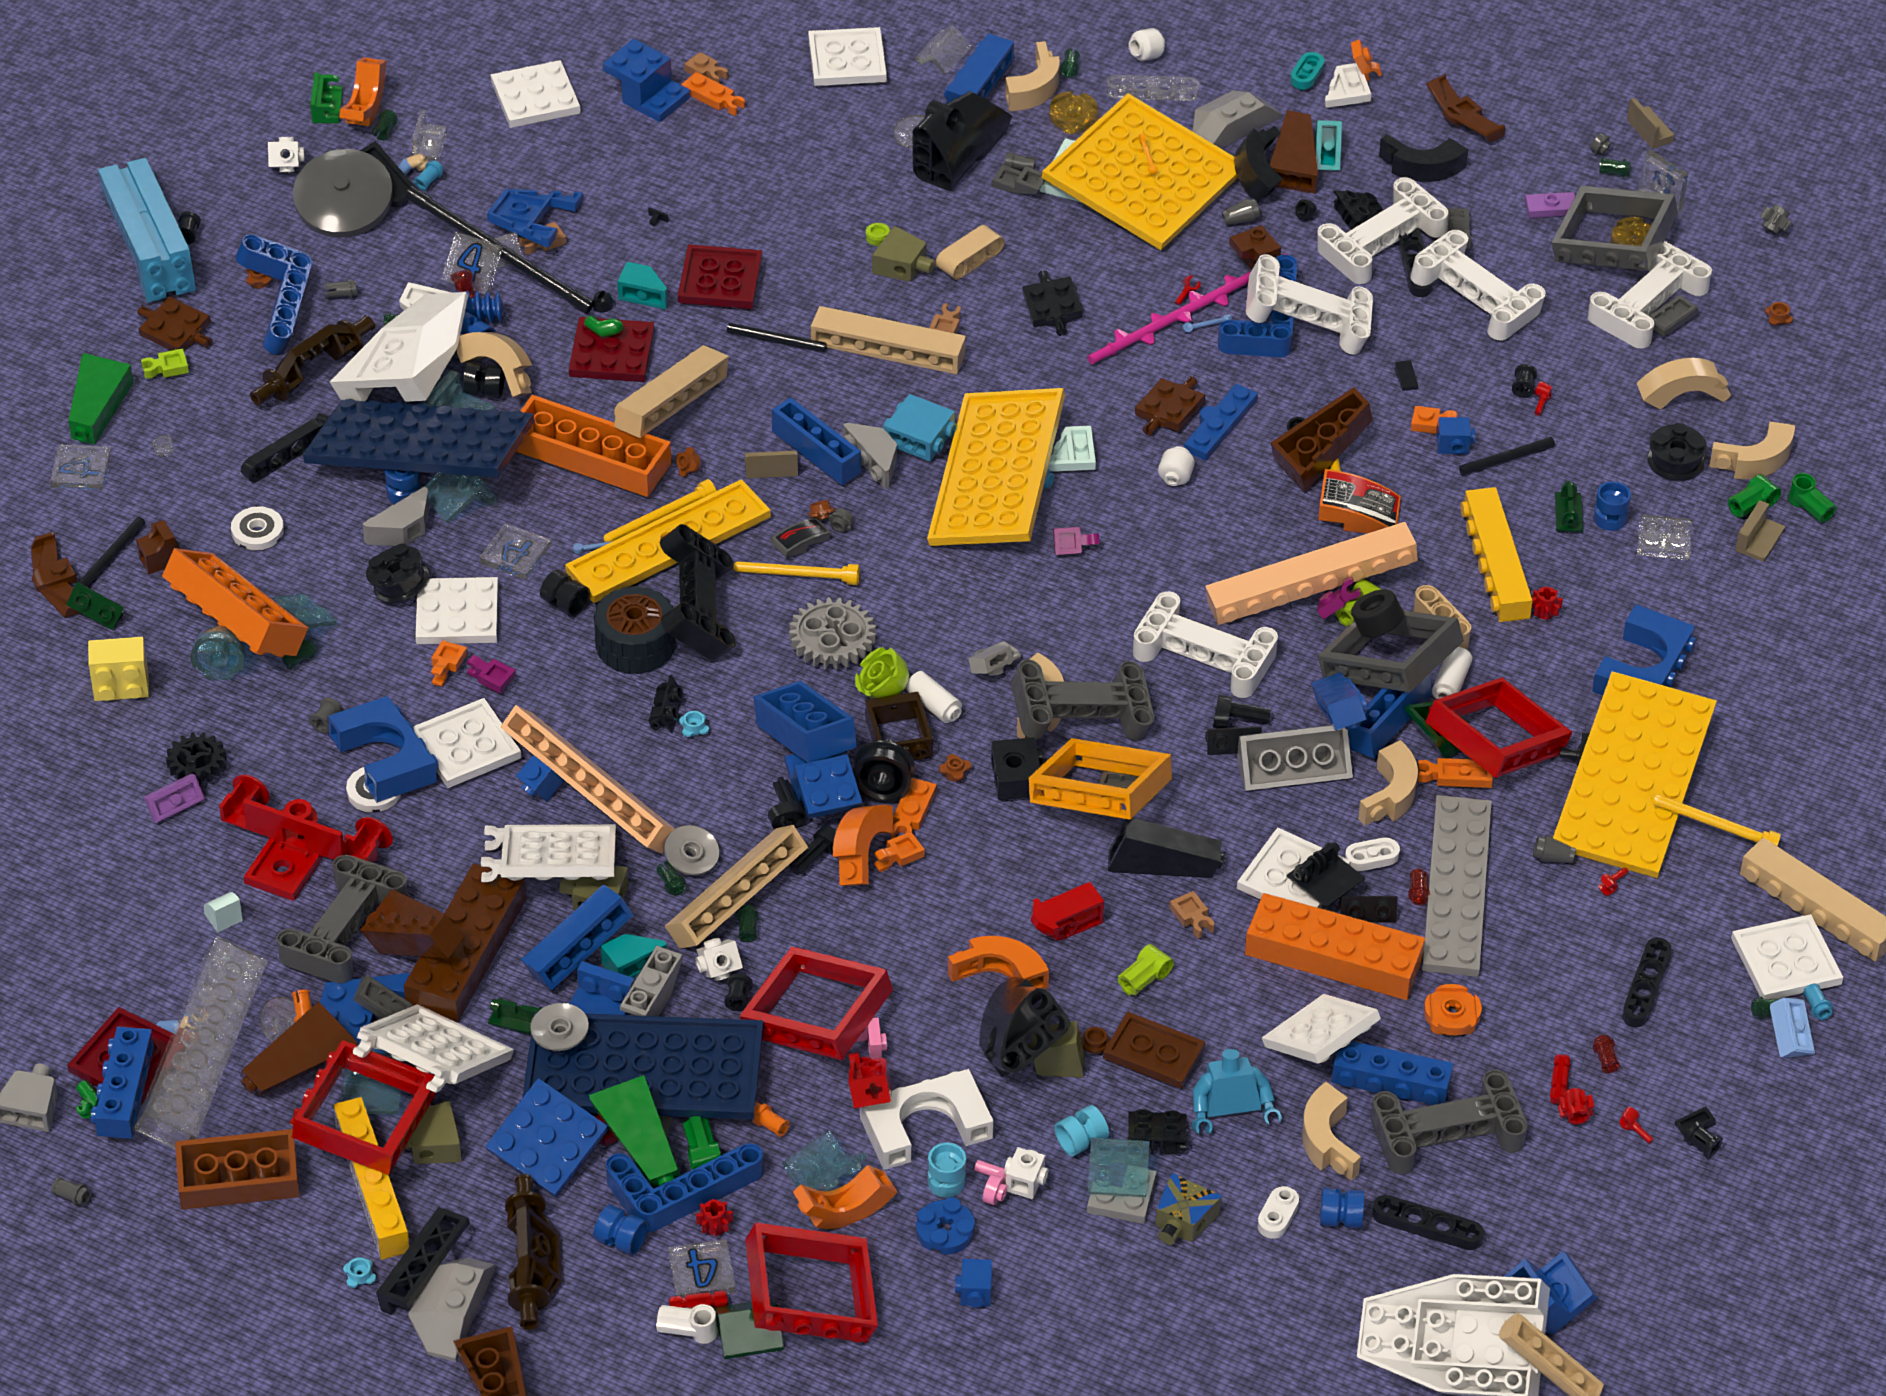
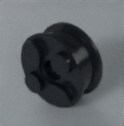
[1647,423,1707,481]
[366,544,430,604]
[852,740,915,803]

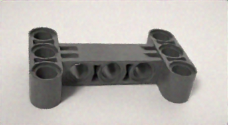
[1011,659,1154,741]
[277,855,409,983]
[1371,1070,1528,1175]

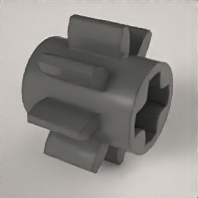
[1760,204,1792,235]

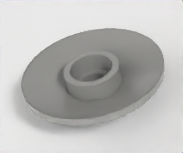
[664,825,719,875]
[531,1003,589,1051]

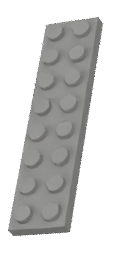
[1422,795,1491,977]

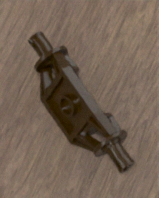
[250,315,375,406]
[505,1174,562,1330]

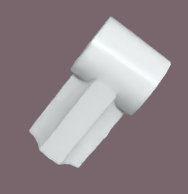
[656,1304,718,1344]

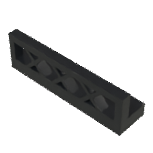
[376,1207,470,1315]

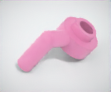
[974,1160,1008,1206]

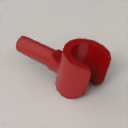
[1175,275,1201,306]
[1535,381,1552,415]
[1598,867,1628,896]
[1619,1107,1654,1144]

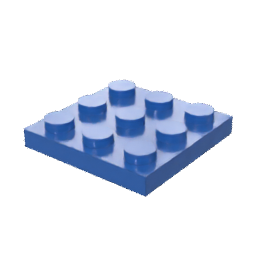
[485,1078,609,1198]

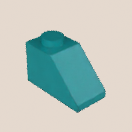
[1315,120,1342,171]
[617,262,668,310]
[601,934,667,978]

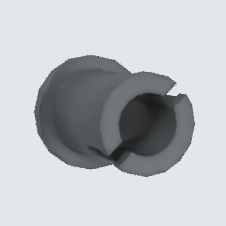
[1004,151,1036,170]
[325,278,357,299]
[51,1177,91,1206]

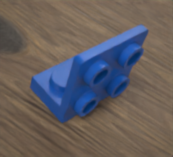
[569,961,634,1015]

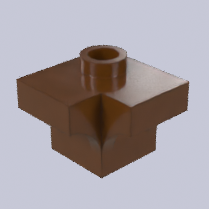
[1229,225,1281,270]
[136,520,180,575]

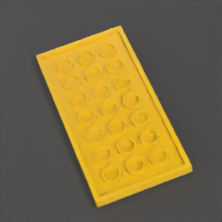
[927,388,1065,546]
[1553,671,1717,878]

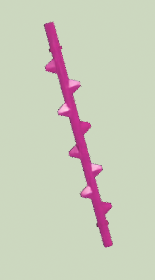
[1087,253,1288,365]

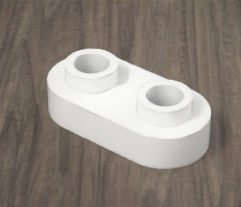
[1345,838,1400,871]
[1258,1186,1299,1239]

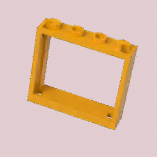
[1029,738,1172,820]

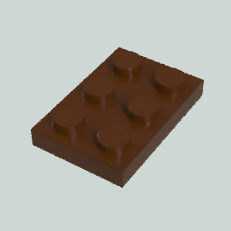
[1103,1011,1206,1089]

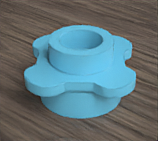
[679,711,709,737]
[343,1258,376,1288]

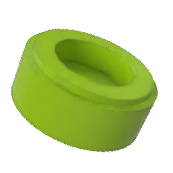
[866,223,890,246]

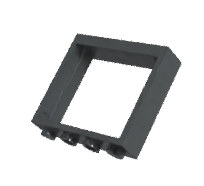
[1551,186,1678,271]
[1317,610,1464,692]

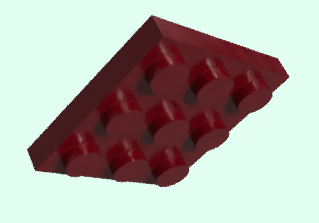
[678,244,762,309]
[569,317,655,382]
[67,1007,190,1106]

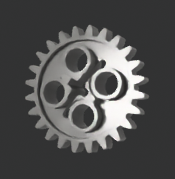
[789,597,876,669]

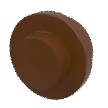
[1081,1026,1110,1054]

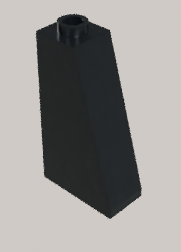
[1108,818,1224,878]

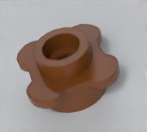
[246,268,271,289]
[1765,302,1793,325]
[676,447,701,477]
[808,500,835,520]
[939,754,971,782]

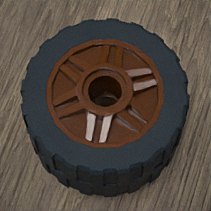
[594,586,676,674]

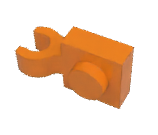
[1351,39,1382,81]
[1411,406,1457,434]
[431,640,467,687]
[874,831,925,872]

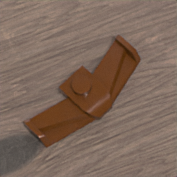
[1426,74,1505,143]
[30,532,80,618]

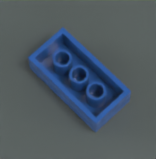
[753,680,857,763]

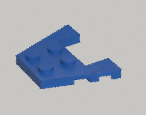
[487,189,583,248]
[320,973,410,1059]

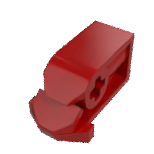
[1030,882,1104,940]
[848,1052,892,1108]

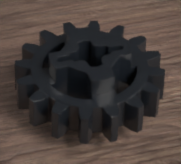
[166,732,227,785]

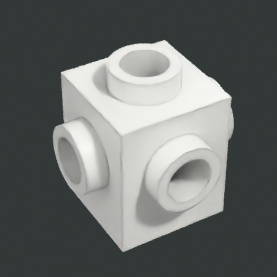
[268,137,305,172]
[695,938,743,981]
[1004,1147,1049,1199]

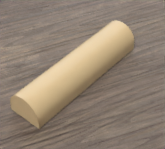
[1499,1313,1604,1396]

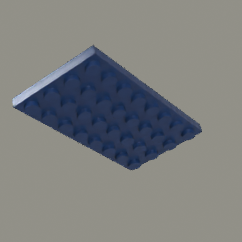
[303,399,535,478]
[522,1012,764,1119]

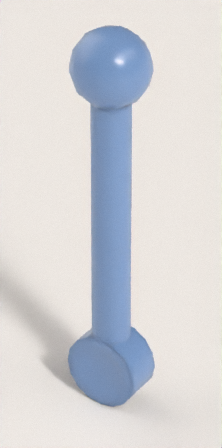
[1182,314,1232,333]
[573,541,613,554]

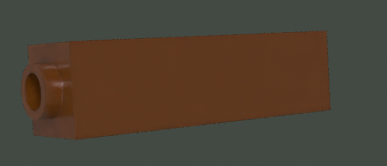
[1270,110,1318,194]
[240,1001,358,1097]

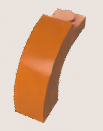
[340,57,387,126]
[833,805,893,887]
[948,936,1049,989]
[793,1165,898,1229]

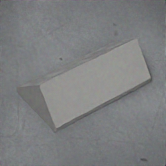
[1237,725,1353,791]

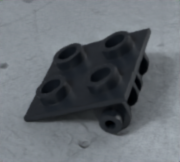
[1333,190,1384,230]
[1286,842,1365,908]
[1127,1109,1187,1155]

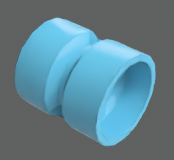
[1054,1105,1109,1157]
[928,1142,966,1198]

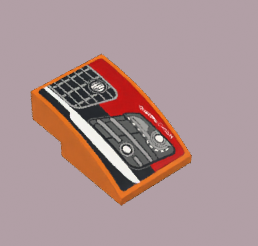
[1318,469,1401,534]

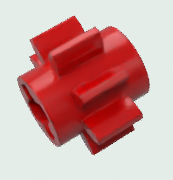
[1531,587,1563,620]
[1558,1088,1595,1124]
[696,1199,733,1237]

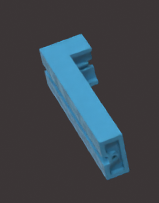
[98,158,196,302]

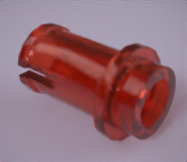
[1408,869,1430,905]
[1592,1035,1620,1073]

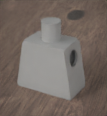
[0,1064,57,1132]

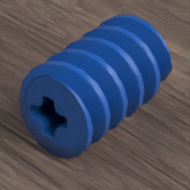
[456,290,503,324]

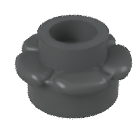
[1589,132,1612,155]
[828,508,853,532]

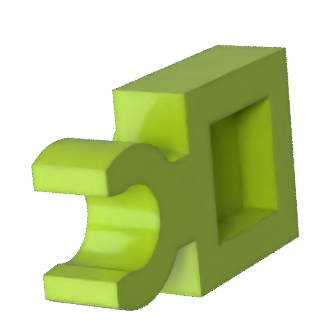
[141,349,189,378]

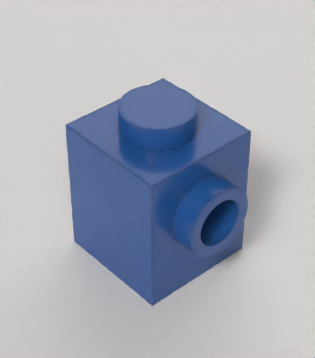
[1436,417,1475,454]
[516,755,564,802]
[955,1259,992,1307]

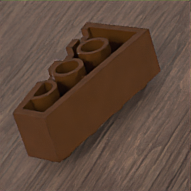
[1271,387,1373,493]
[360,889,464,958]
[453,1326,528,1396]

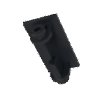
[648,675,683,733]
[1205,726,1262,755]
[1339,895,1398,922]

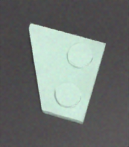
[1048,426,1096,472]

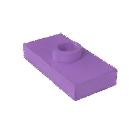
[1525,192,1575,218]
[144,774,205,823]

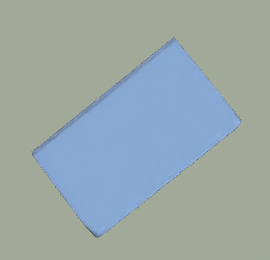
[1770,997,1815,1058]

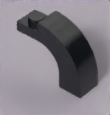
[1234,125,1283,203]
[1379,134,1469,182]

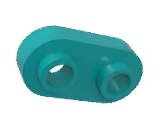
[1290,52,1324,90]

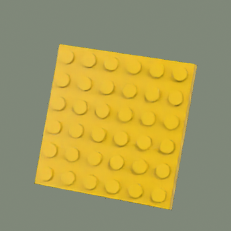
[1041,93,1238,250]

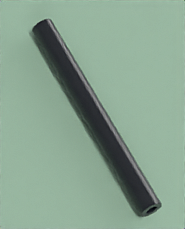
[727,323,827,352]
[1459,437,1555,475]
[78,517,145,587]

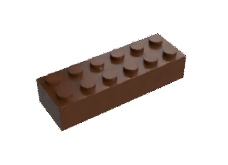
[404,863,526,1023]

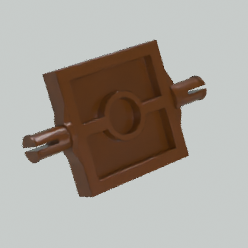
[137,296,212,351]
[1135,376,1206,436]

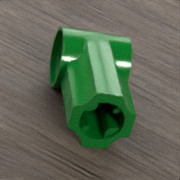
[1788,473,1837,523]
[1727,474,1781,518]
[683,1116,721,1170]

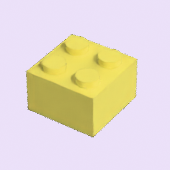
[88,637,149,701]

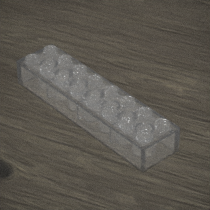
[133,936,268,1149]

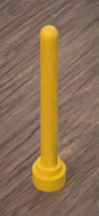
[603,479,716,542]
[733,561,860,586]
[1651,794,1781,846]

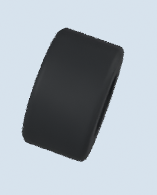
[1351,589,1404,638]

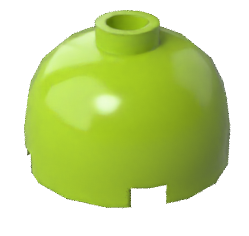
[855,647,909,699]

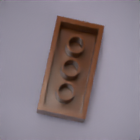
[175,1129,300,1210]

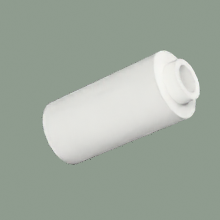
[1432,647,1472,699]
[905,671,962,723]

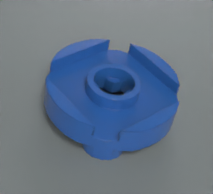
[916,1197,975,1255]

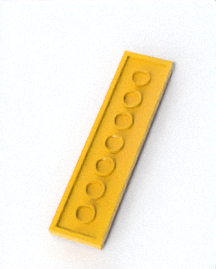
[565,479,771,603]

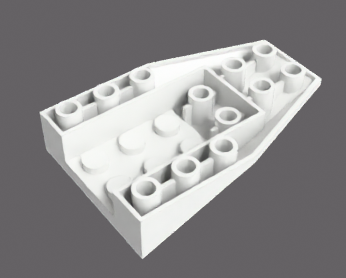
[330,292,468,402]
[1357,1274,1550,1396]

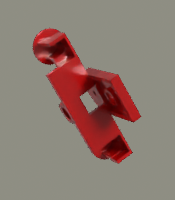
[219,774,393,901]

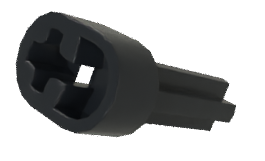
[1213,694,1271,729]
[768,777,808,829]
[789,824,839,875]

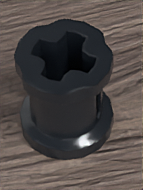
[179,211,201,244]
[1512,364,1537,398]
[724,974,753,1012]
[1684,1121,1723,1159]

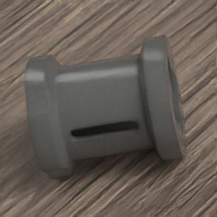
[309,697,343,733]

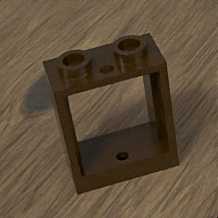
[865,692,933,760]

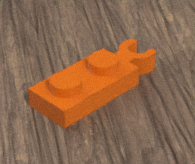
[681,72,745,115]
[1418,758,1493,788]
[891,778,937,839]

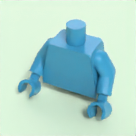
[1191,1049,1281,1134]

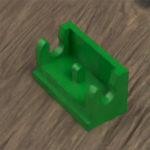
[310,73,343,124]

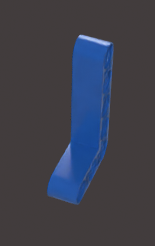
[236,234,312,355]
[1218,255,1297,358]
[606,1143,763,1232]

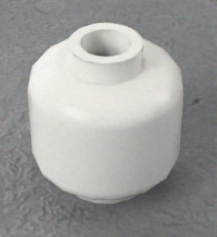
[1129,28,1165,61]
[1158,447,1195,486]

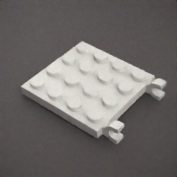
[481,824,616,882]
[353,1004,514,1093]

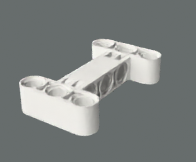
[1317,177,1448,284]
[1410,230,1546,340]
[1588,241,1712,348]
[1246,254,1373,355]
[1133,591,1278,698]

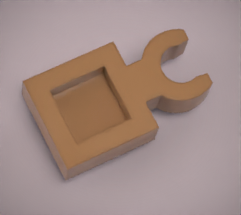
[684,52,728,83]
[519,222,566,254]
[929,303,961,334]
[1169,891,1214,938]

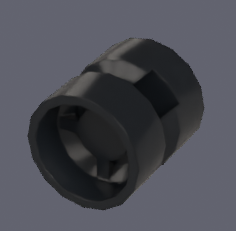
[463,362,505,398]
[540,569,591,617]

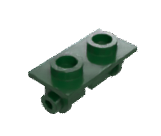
[1555,481,1583,532]
[66,582,125,630]
[488,997,542,1034]

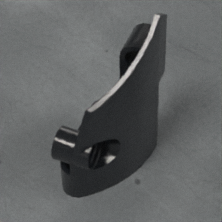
[912,91,1012,190]
[979,977,1070,1077]

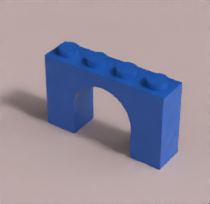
[1592,604,1697,696]
[328,696,439,802]

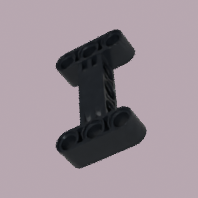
[660,524,736,661]

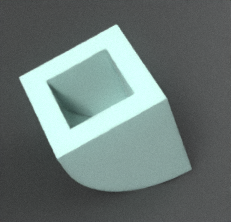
[204,892,243,932]

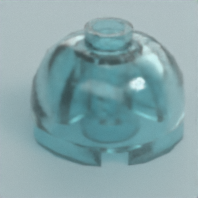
[190,626,246,680]

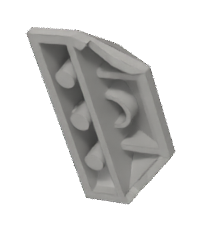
[1192,90,1282,149]
[408,1257,496,1362]

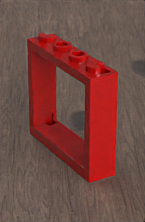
[1426,677,1572,778]
[740,946,893,1060]
[290,1040,436,1175]
[745,1222,878,1343]

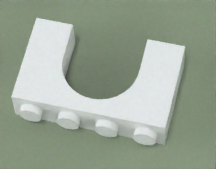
[860,1069,993,1170]

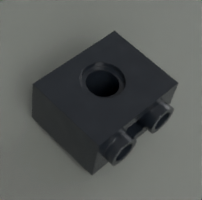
[991,737,1043,800]

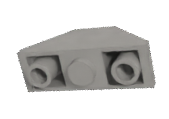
[842,423,897,489]
[362,487,430,546]
[620,946,682,1016]

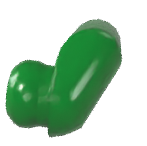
[584,315,623,338]
[76,1080,98,1119]

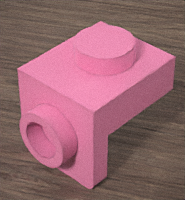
[856,1018,887,1059]

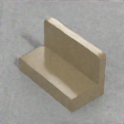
[1627,98,1674,149]
[745,450,798,479]
[1735,500,1785,562]

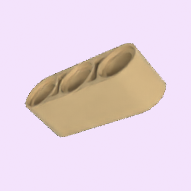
[936,225,1005,280]
[1413,585,1471,650]

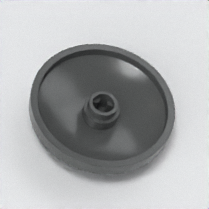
[293,149,393,238]

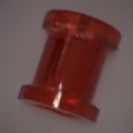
[450,270,476,298]

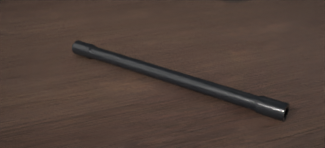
[405,186,595,314]

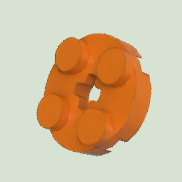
[1424,984,1482,1035]

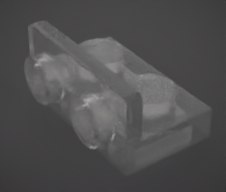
[1637,515,1693,560]

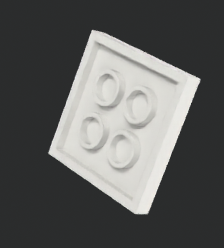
[808,27,886,86]
[491,60,580,128]
[416,577,498,644]
[413,698,521,788]
[1237,827,1351,909]
[1731,914,1843,1002]
[1262,994,1381,1064]

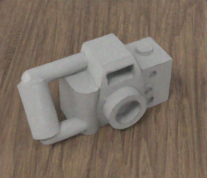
[968,641,1021,676]

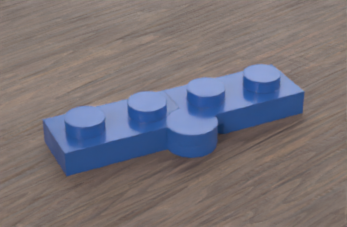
[1184,383,1258,461]

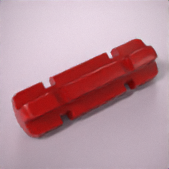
[1550,1054,1570,1105]
[669,1291,728,1309]

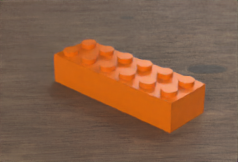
[516,395,672,497]
[162,548,308,657]
[1245,893,1425,1000]

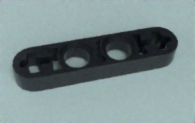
[1397,228,1432,297]
[241,419,324,482]
[1622,937,1671,1028]
[1372,1195,1484,1250]

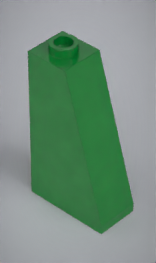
[68,353,133,445]
[589,1075,680,1188]

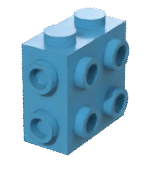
[883,394,957,461]

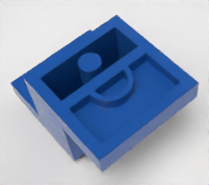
[602,38,691,122]
[784,754,862,819]
[1503,1251,1598,1335]

